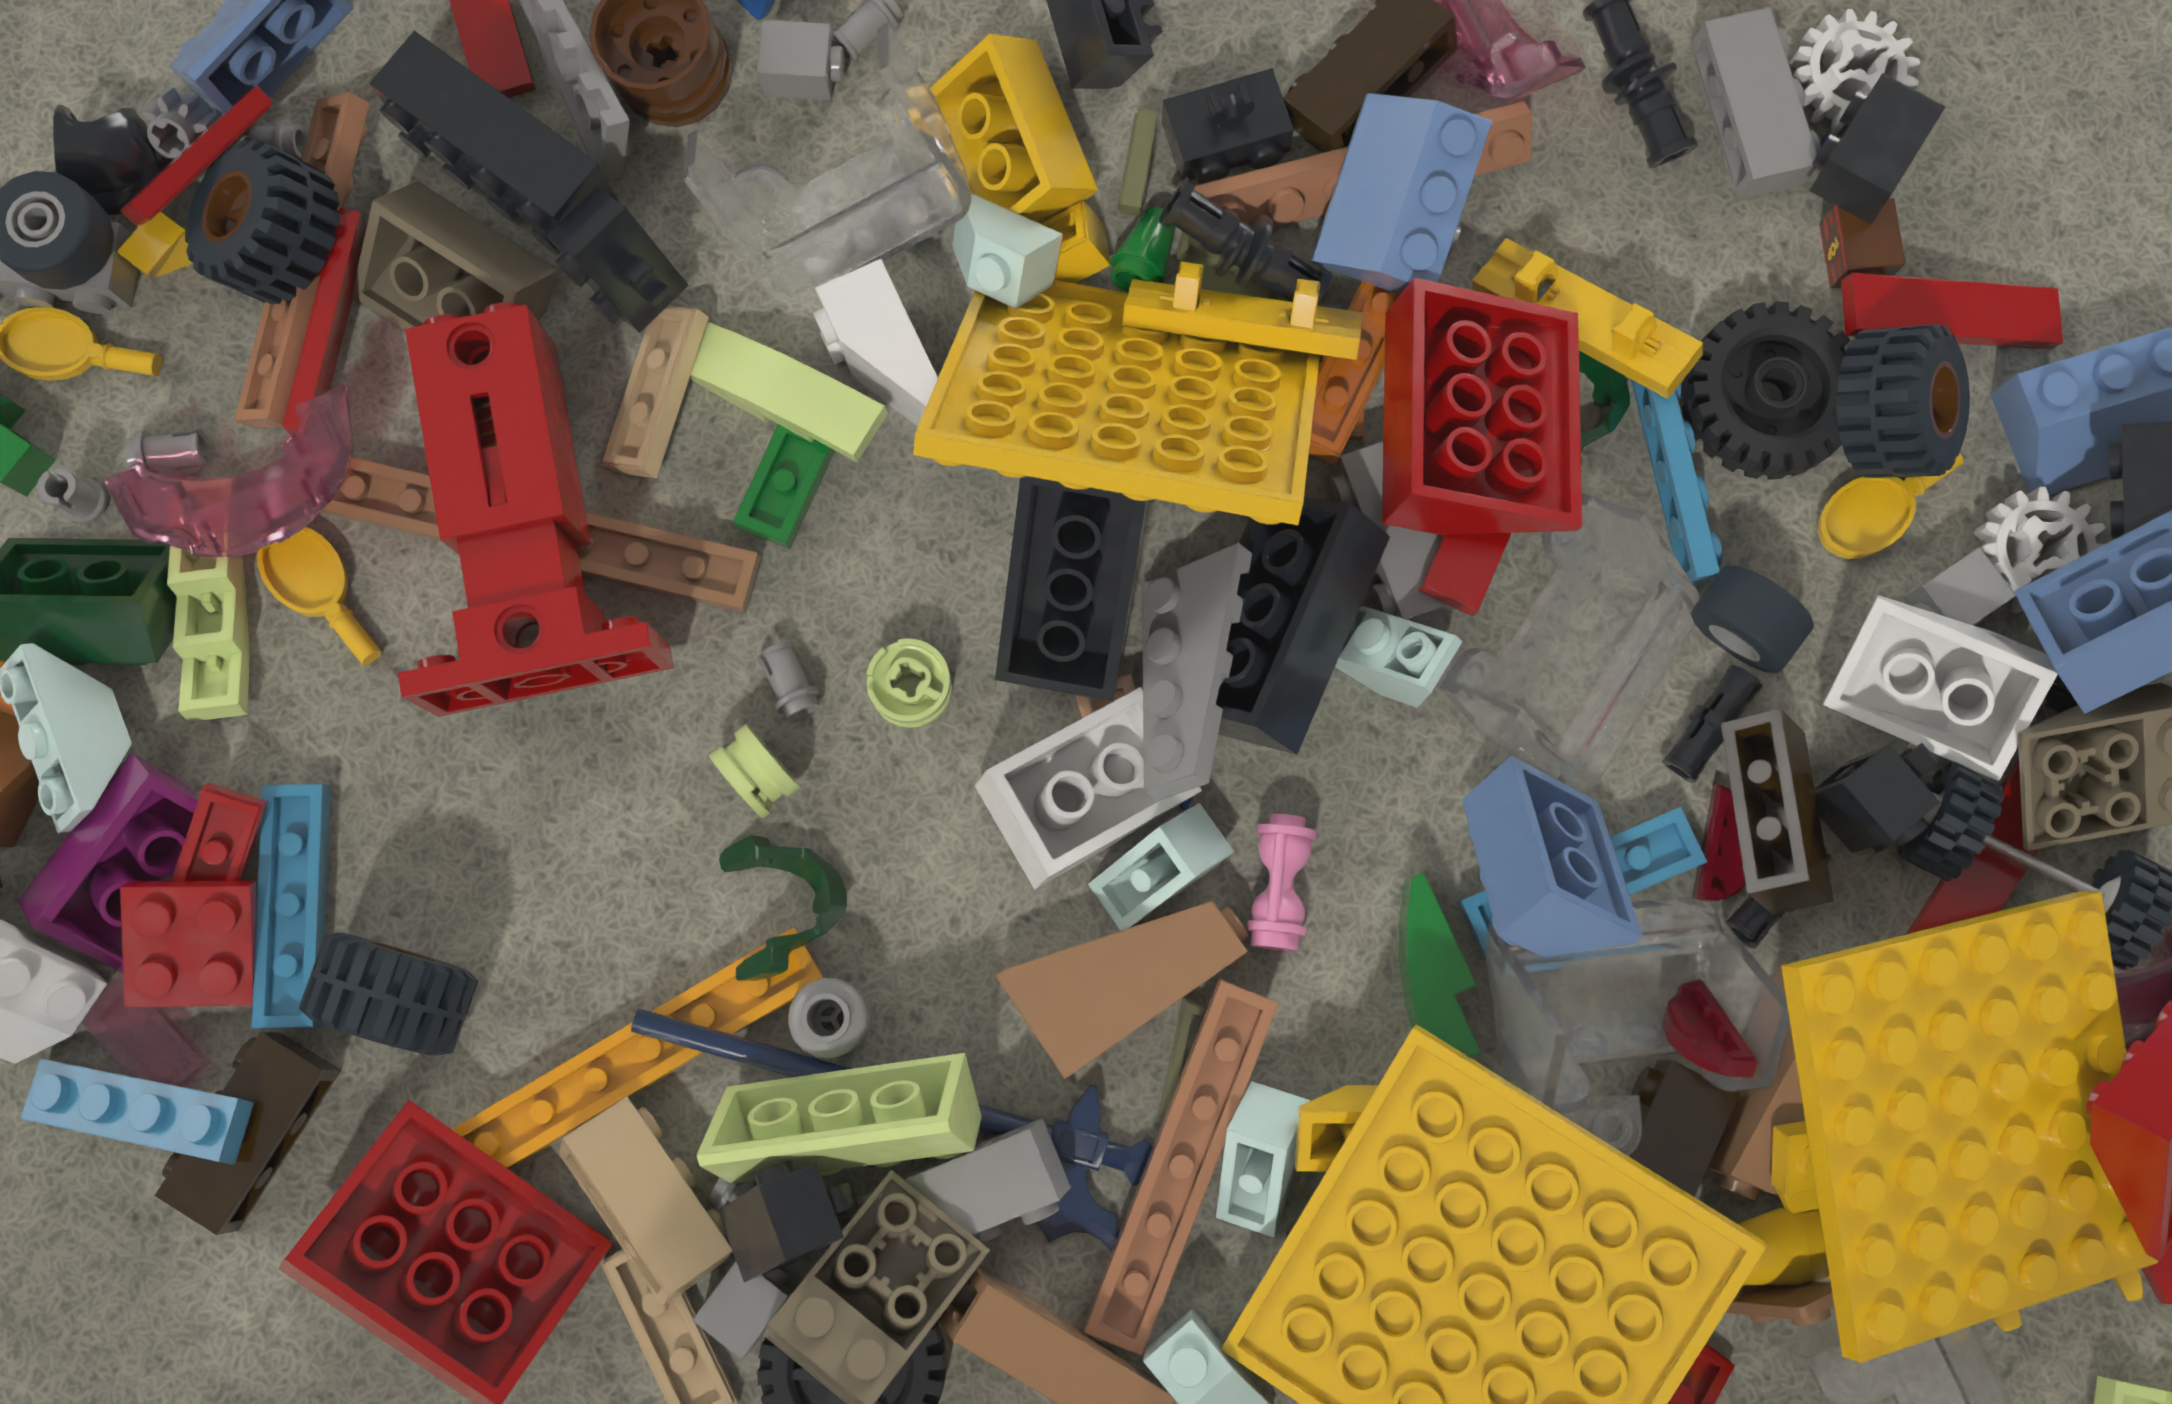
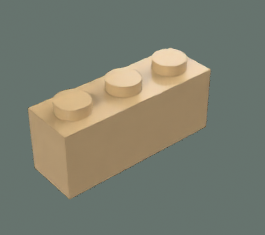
[558,1097,732,1307]

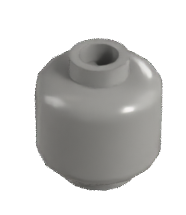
[788,978,872,1059]

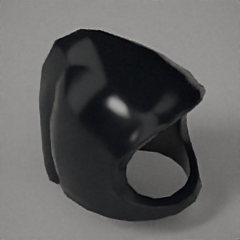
[53,105,164,215]

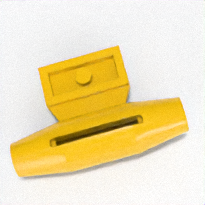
[1738,1121,1830,1285]

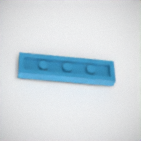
[1631,379,1723,590]
[252,784,331,1029]
[1458,807,1707,958]
[20,1059,254,1165]

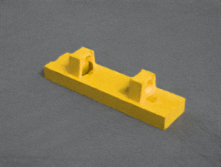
[1472,238,1703,399]
[1122,262,1363,360]

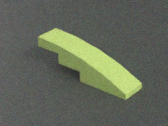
[689,322,888,463]
[167,477,250,722]

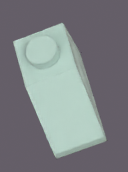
[952,191,1063,309]
[1088,803,1235,931]
[1216,1081,1310,1238]
[1143,1308,1272,1404]

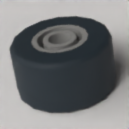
[0,171,114,290]
[1691,566,1814,673]

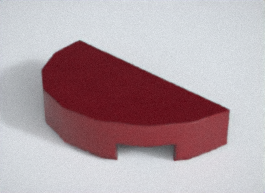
[1691,784,1746,902]
[1662,979,1759,1078]

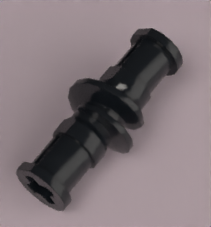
[1583,0,1698,168]
[1159,178,1332,304]

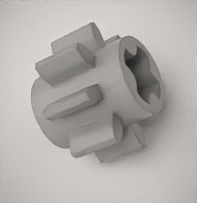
[141,87,219,160]

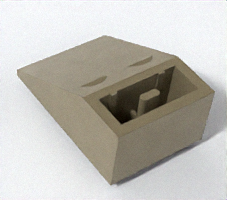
[2018,683,2172,851]
[763,1170,990,1404]

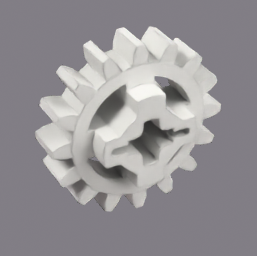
[1790,9,1920,134]
[1974,487,2106,614]

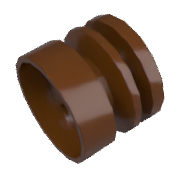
[589,0,733,127]

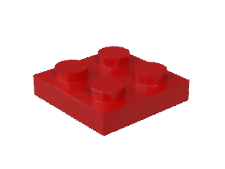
[120,881,257,1008]

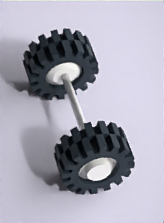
[1898,762,2172,970]

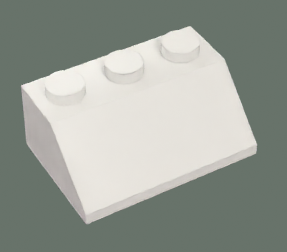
[0,920,107,1064]

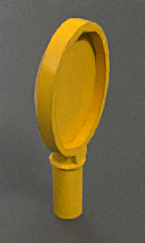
[0,307,163,381]
[1817,453,1964,559]
[257,524,382,666]

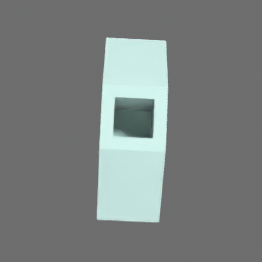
[1335,605,1462,708]
[0,643,132,834]

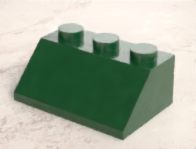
[0,538,177,666]

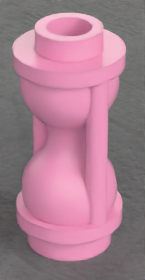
[1246,814,1317,952]

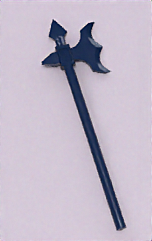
[631,1008,1153,1252]

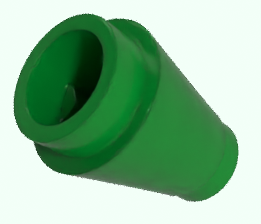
[1111,207,1176,293]

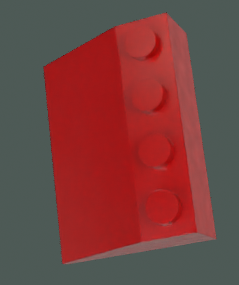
[1382,278,1582,535]
[2086,1000,2172,1261]
[279,1100,613,1404]

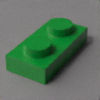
[733,424,835,549]

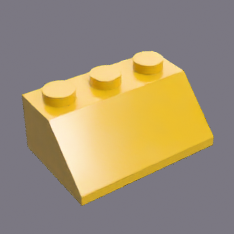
[919,34,1098,224]

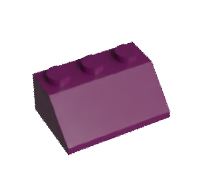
[17,753,200,973]

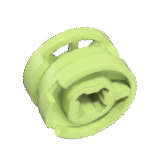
[866,638,952,728]
[708,724,801,819]

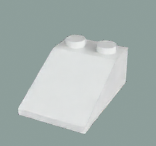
[812,259,938,427]
[1823,595,2058,781]
[975,687,1202,890]

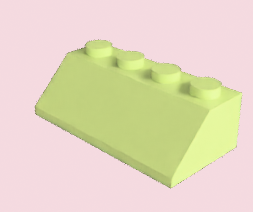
[696,1053,982,1184]

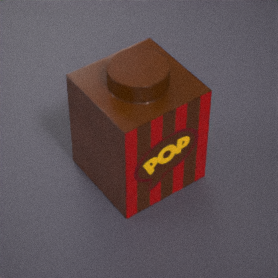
[1819,198,1906,288]

